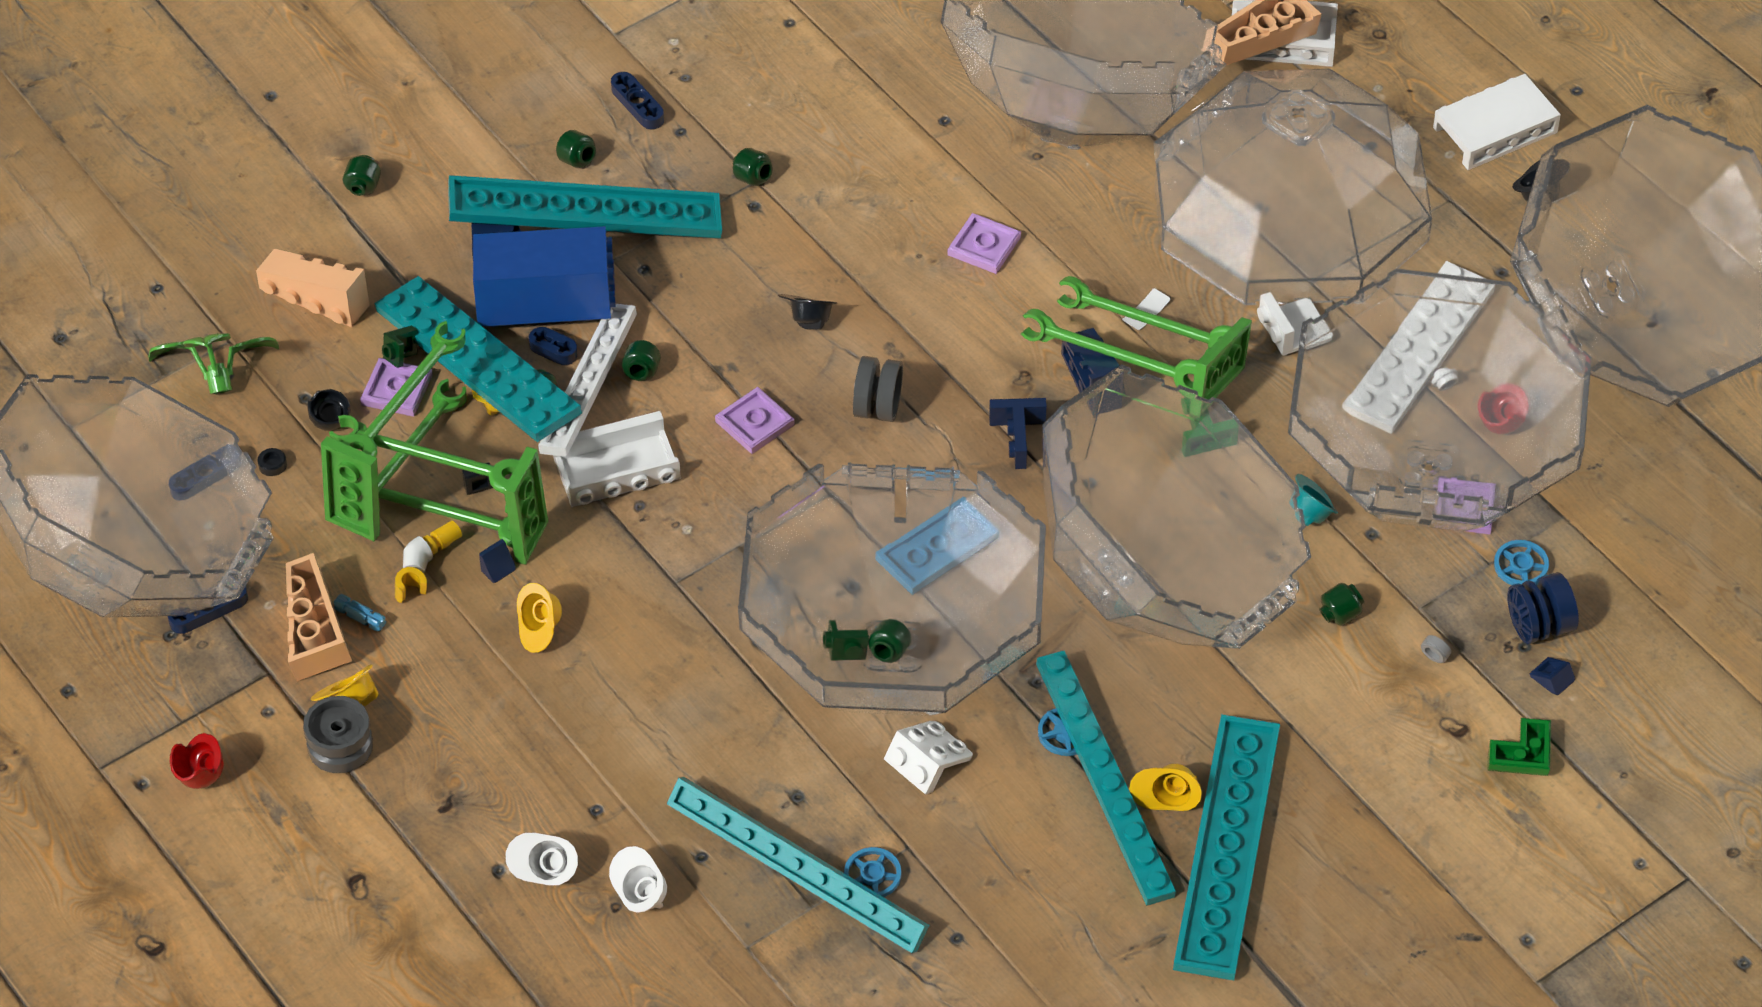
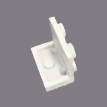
[1257,292,1331,356]
[884,721,973,794]

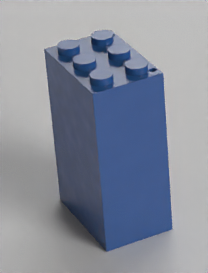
[473,226,616,326]

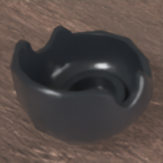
[307,389,351,431]

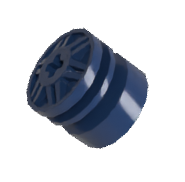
[1507,572,1579,644]

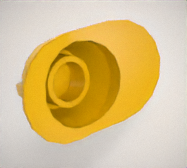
[517,583,562,653]
[311,664,378,707]
[1129,763,1202,811]

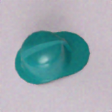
[1292,474,1338,526]

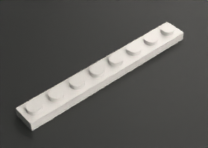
[538,304,637,457]

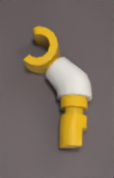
[395,520,462,603]

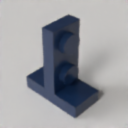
[989,398,1047,469]

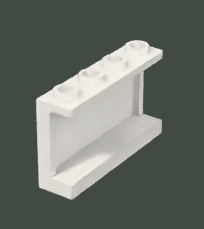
[1232,0,1338,67]
[1433,74,1561,170]
[553,411,681,507]

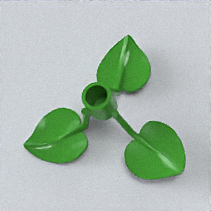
[148,333,279,394]

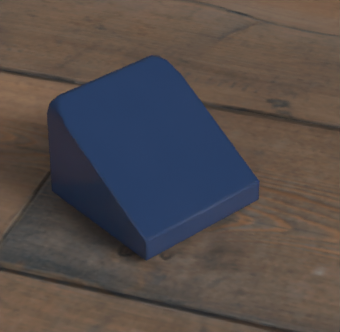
[479,539,516,583]
[1529,657,1575,695]

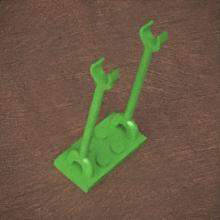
[1021,276,1252,415]
[321,321,467,541]
[329,415,548,565]

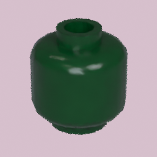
[556,130,596,168]
[732,148,773,186]
[342,155,381,196]
[622,340,661,381]
[1319,583,1364,626]
[868,619,911,663]

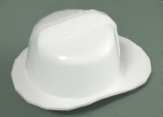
[506,833,578,885]
[609,846,667,913]

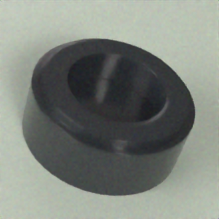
[257,448,287,476]

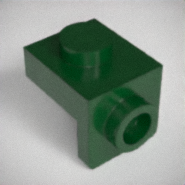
[382,325,418,368]
[823,620,869,661]

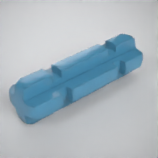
[333,594,386,631]

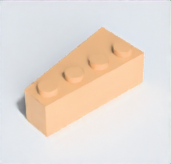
[1205,0,1322,67]
[256,249,370,328]
[286,553,352,681]

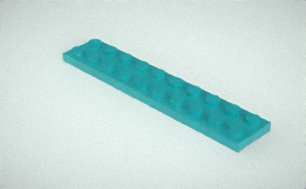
[448,175,722,238]
[374,276,582,442]
[1173,714,1280,981]

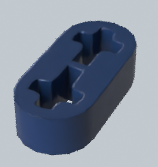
[529,327,578,365]

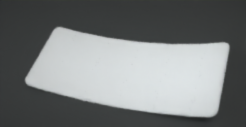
[1122,288,1170,330]

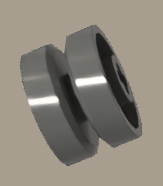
[853,356,903,422]
[303,696,373,773]

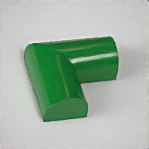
[1487,718,1551,776]

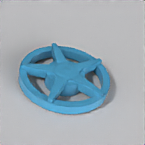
[1494,540,1549,585]
[1038,708,1077,756]
[844,847,901,897]

